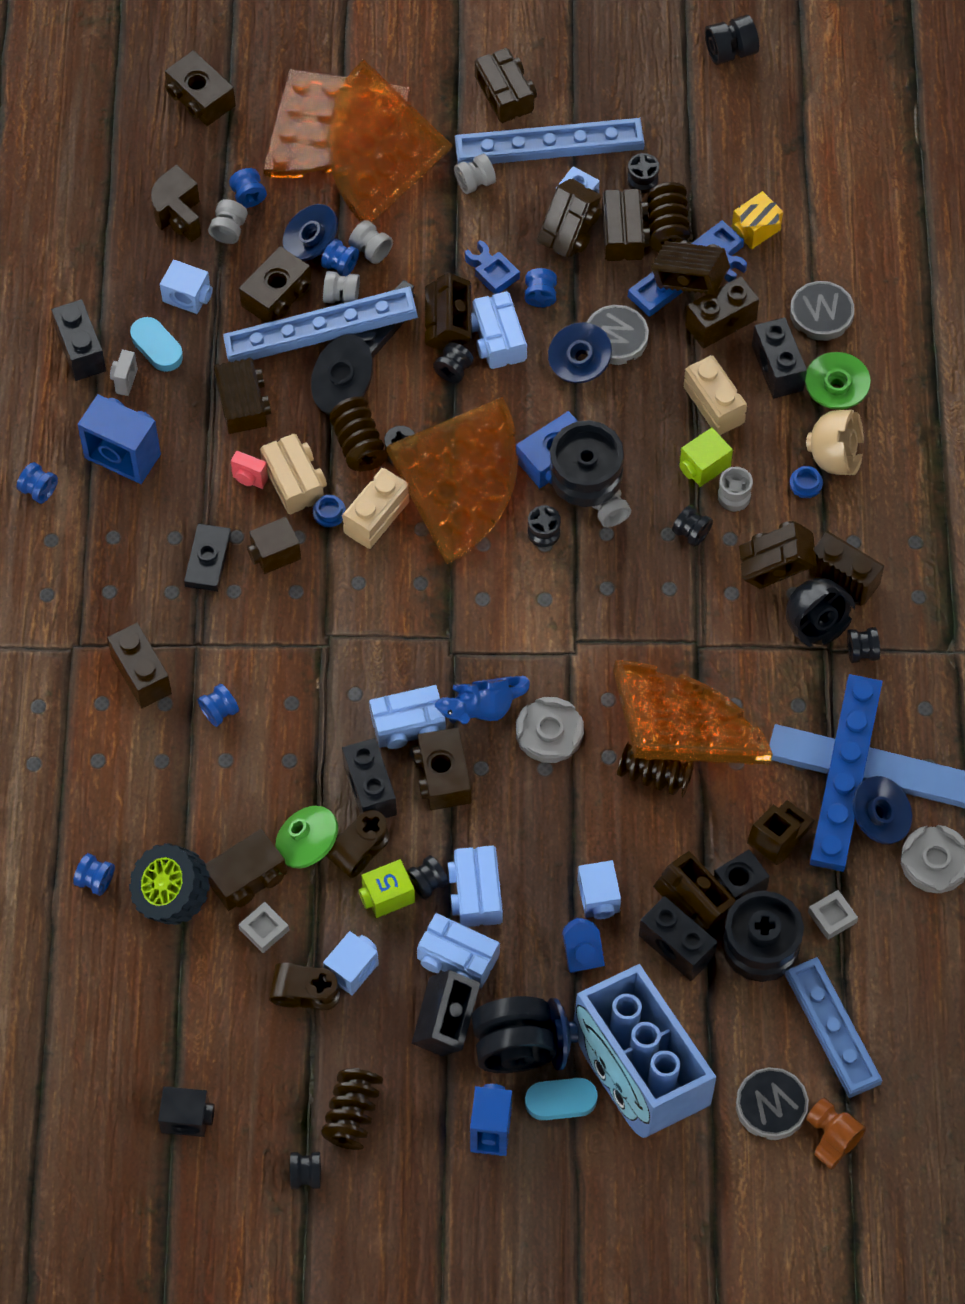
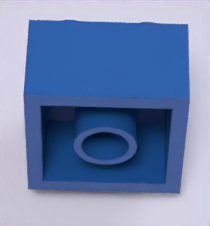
[77,394,161,484]

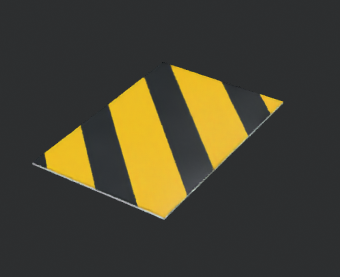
[738,203,780,227]

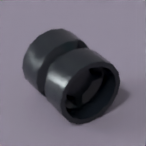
[705,15,760,65]

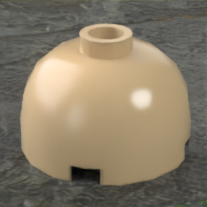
[806,410,864,475]

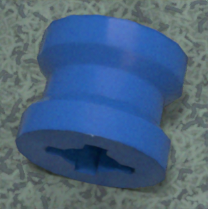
[229,168,267,208]
[321,238,359,276]
[525,268,557,307]
[16,462,58,504]
[197,683,239,727]
[73,853,115,896]

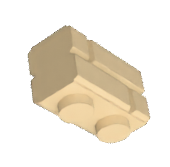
[683,355,747,435]
[260,434,327,514]
[342,468,410,549]

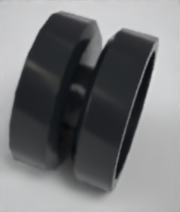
[550,420,624,507]
[722,890,804,982]
[472,996,556,1073]

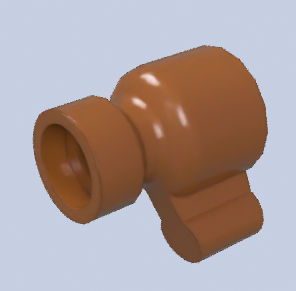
[806,1098,866,1170]

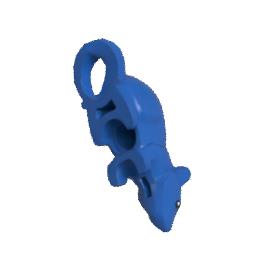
[435,676,530,724]

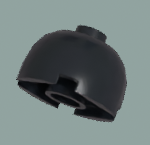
[786,578,855,647]

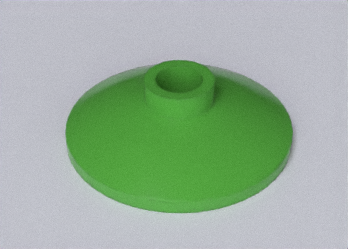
[805,352,871,410]
[275,806,338,868]

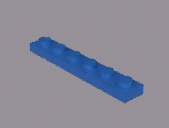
[810,674,883,872]

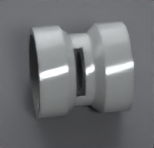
[454,153,496,194]
[208,199,248,244]
[348,220,393,264]
[323,271,360,304]
[718,467,753,512]
[592,489,632,527]

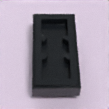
[184,524,231,592]

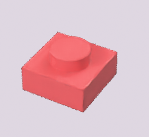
[231,450,268,489]

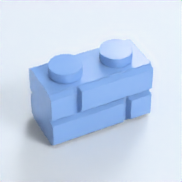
[471,291,527,369]
[369,685,446,749]
[448,846,503,927]
[417,913,500,989]

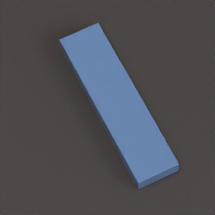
[785,957,882,1098]

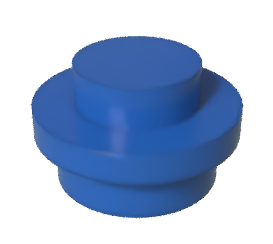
[790,466,823,498]
[313,495,346,527]

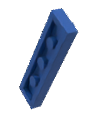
[628,220,744,317]

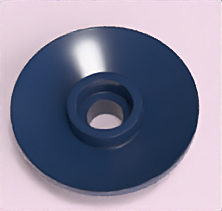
[283,204,338,261]
[548,322,612,383]
[853,776,912,844]
[548,997,578,1070]

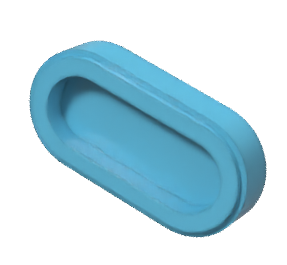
[130,317,183,372]
[525,1078,598,1120]

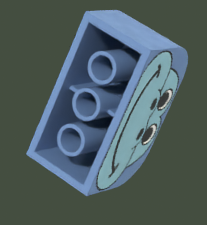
[574,964,716,1138]

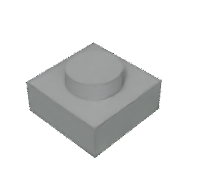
[110,349,138,396]
[808,890,858,940]
[238,902,289,953]

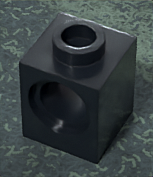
[714,849,770,901]
[158,1086,215,1137]

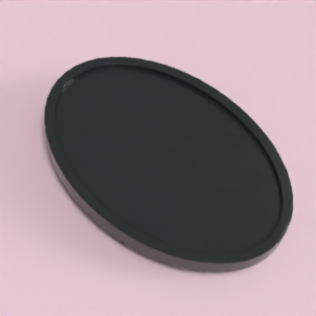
[311,334,373,415]

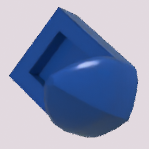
[562,918,605,973]

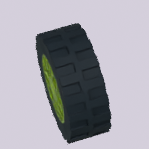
[129,843,210,925]

